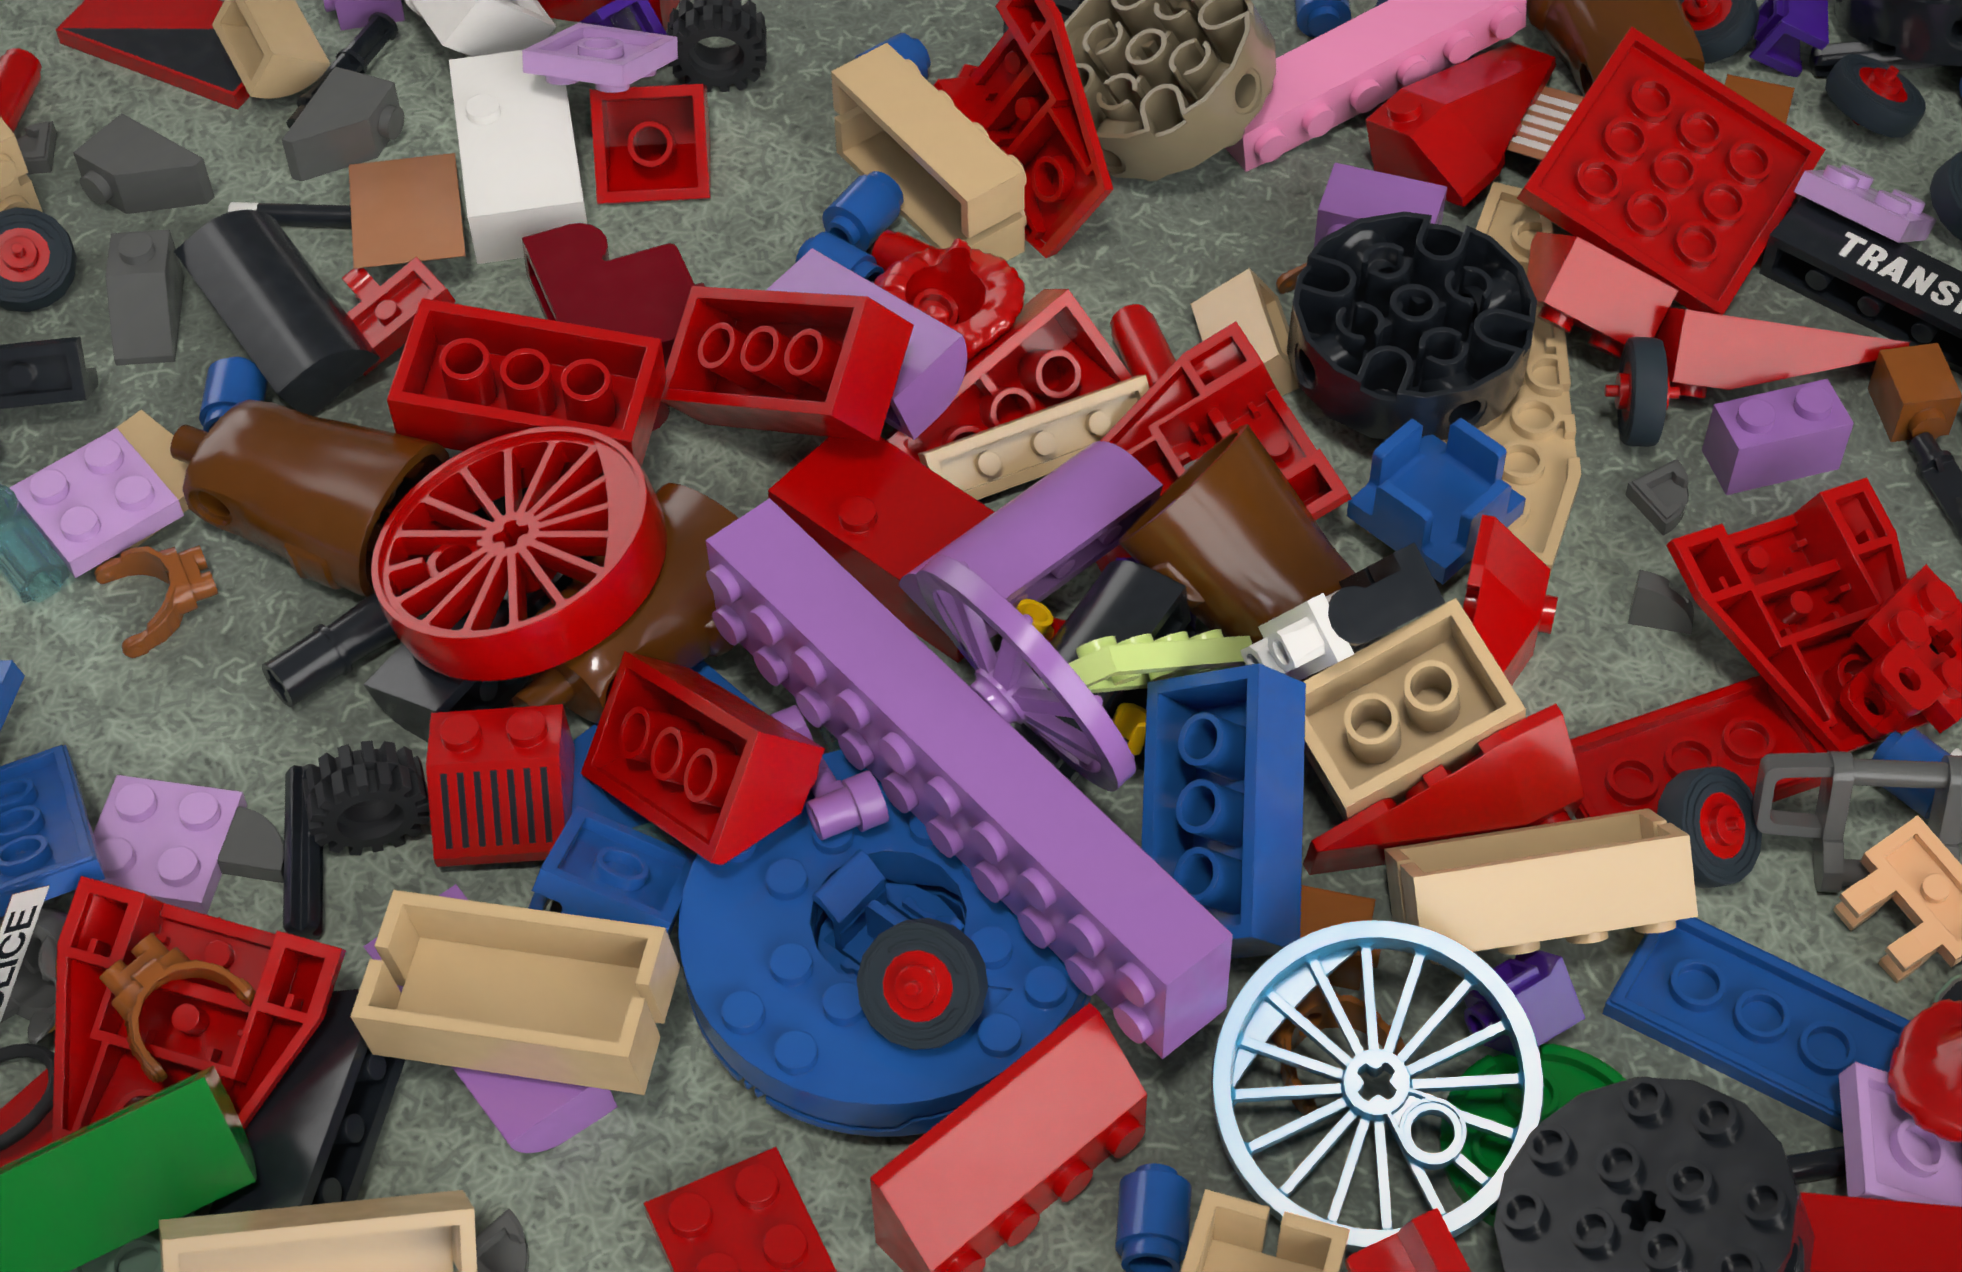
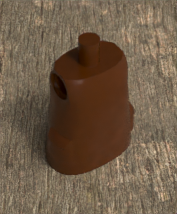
[1526,0,1705,96]
[170,399,450,597]
[1118,424,1356,682]
[512,483,739,723]

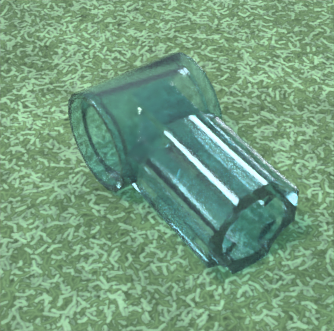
[0,484,70,603]

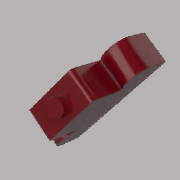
[522,223,705,431]

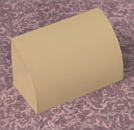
[212,0,331,99]
[1191,268,1300,396]

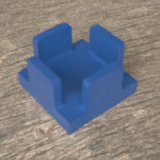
[1347,418,1526,584]
[528,806,696,936]

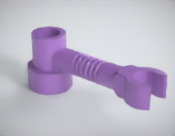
[770,705,889,841]

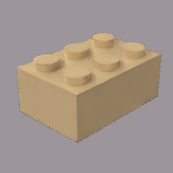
[1303,598,1526,821]

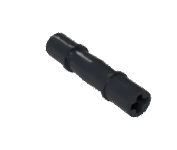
[262,557,436,707]

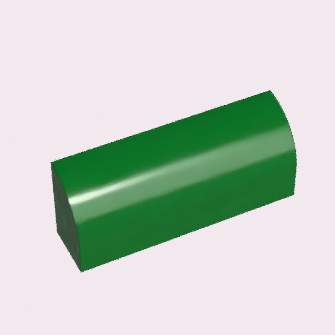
[0,1065,257,1272]

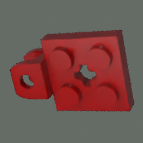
[1840,564,1962,740]

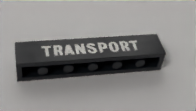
[1759,196,1962,375]

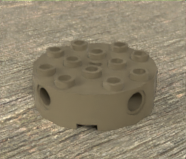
[1064,0,1276,181]

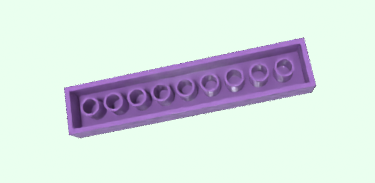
[706,498,1233,1059]

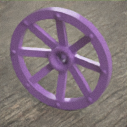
[916,554,1136,792]

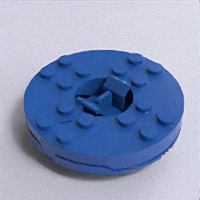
[678,750,1091,1137]

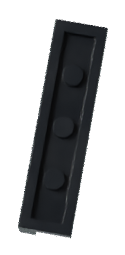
[0,337,98,409]

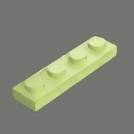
[1068,629,1252,693]

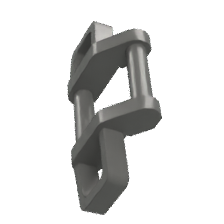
[1752,751,1962,892]

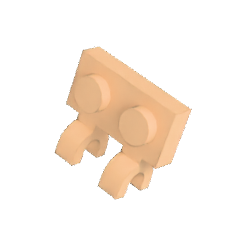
[1833,815,1962,983]

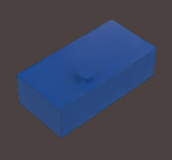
[1141,663,1306,959]

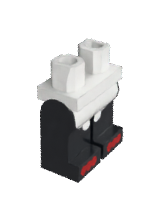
[1241,542,1446,681]

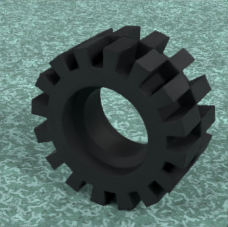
[667,0,767,93]
[302,741,430,855]

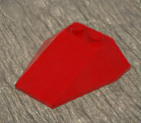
[933,0,1114,258]
[1096,321,1352,572]
[1666,477,1930,752]
[52,876,346,1142]

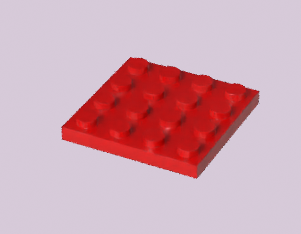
[1516,26,1826,315]

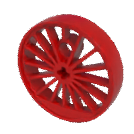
[371,426,667,681]

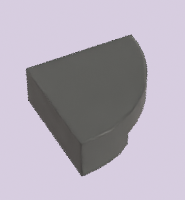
[17,121,57,174]
[1625,459,1689,536]
[1628,570,1694,634]
[217,806,284,883]
[476,1208,529,1272]

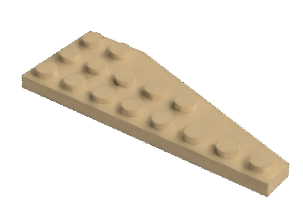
[1367,182,1581,579]

